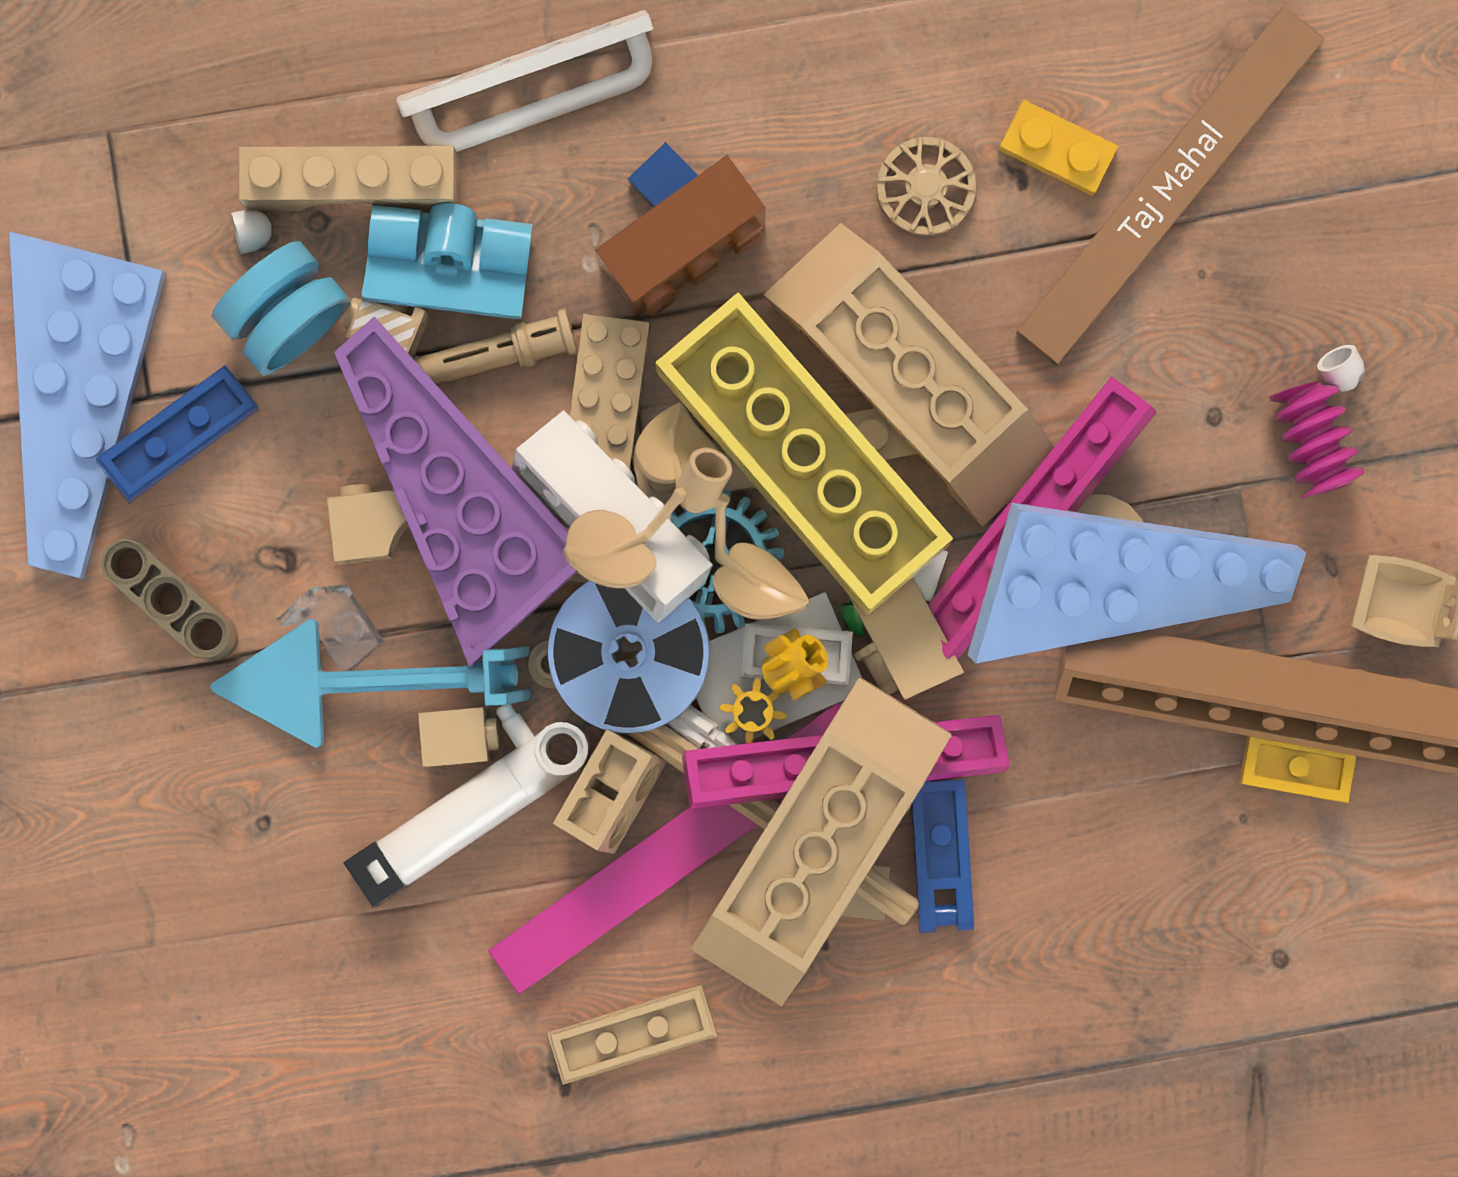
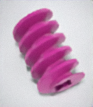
[1269,381,1365,499]

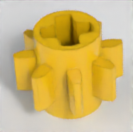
[762,628,828,701]
[719,678,787,744]

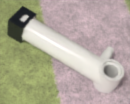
[343,704,590,908]

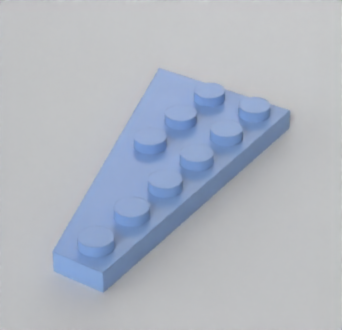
[9,232,166,579]
[968,503,1306,664]

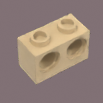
[553,729,667,854]

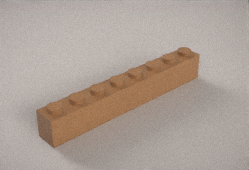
[1054,630,1458,774]

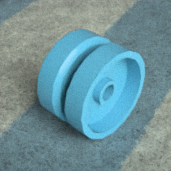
[211,241,351,376]

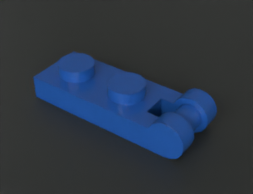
[911,779,974,933]

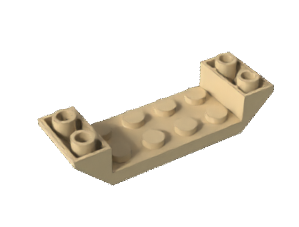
[763,223,1055,527]
[690,676,952,1006]

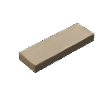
[547,984,718,1085]

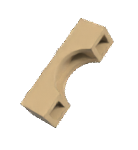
[239,146,459,212]
[327,466,543,566]

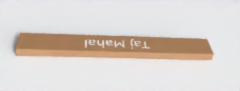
[1016,6,1325,366]

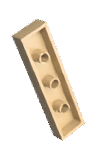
[556,314,651,584]

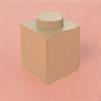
[418,707,500,767]

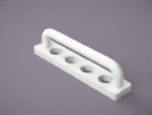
[396,10,654,152]

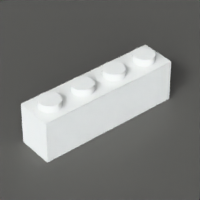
[512,410,712,623]

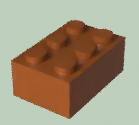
[595,155,766,318]

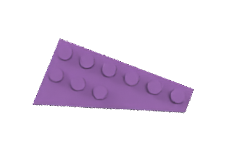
[334,316,577,667]

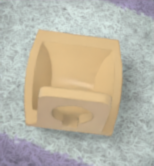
[1350,555,1458,647]

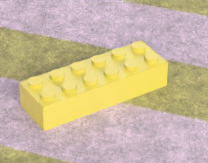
[655,293,953,616]

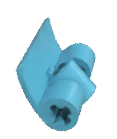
[361,203,533,319]

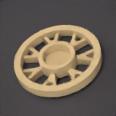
[877,137,976,237]

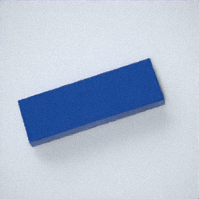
[96,365,258,504]

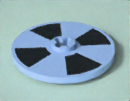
[548,581,710,733]

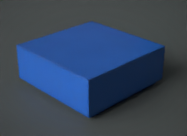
[628,142,698,208]

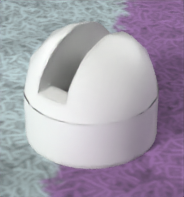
[230,209,272,254]
[1317,345,1365,392]

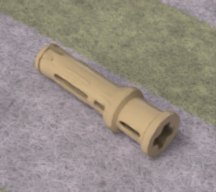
[414,308,578,385]

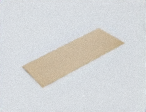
[847,577,964,700]

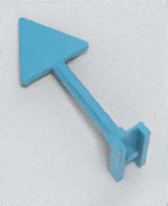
[210,619,532,748]

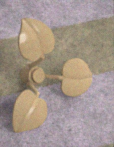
[563,402,810,620]

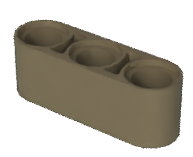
[101,539,238,661]

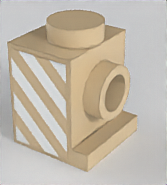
[343,297,430,360]

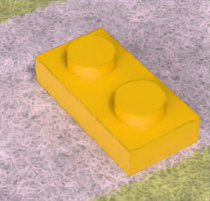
[999,99,1118,197]
[1239,736,1356,803]

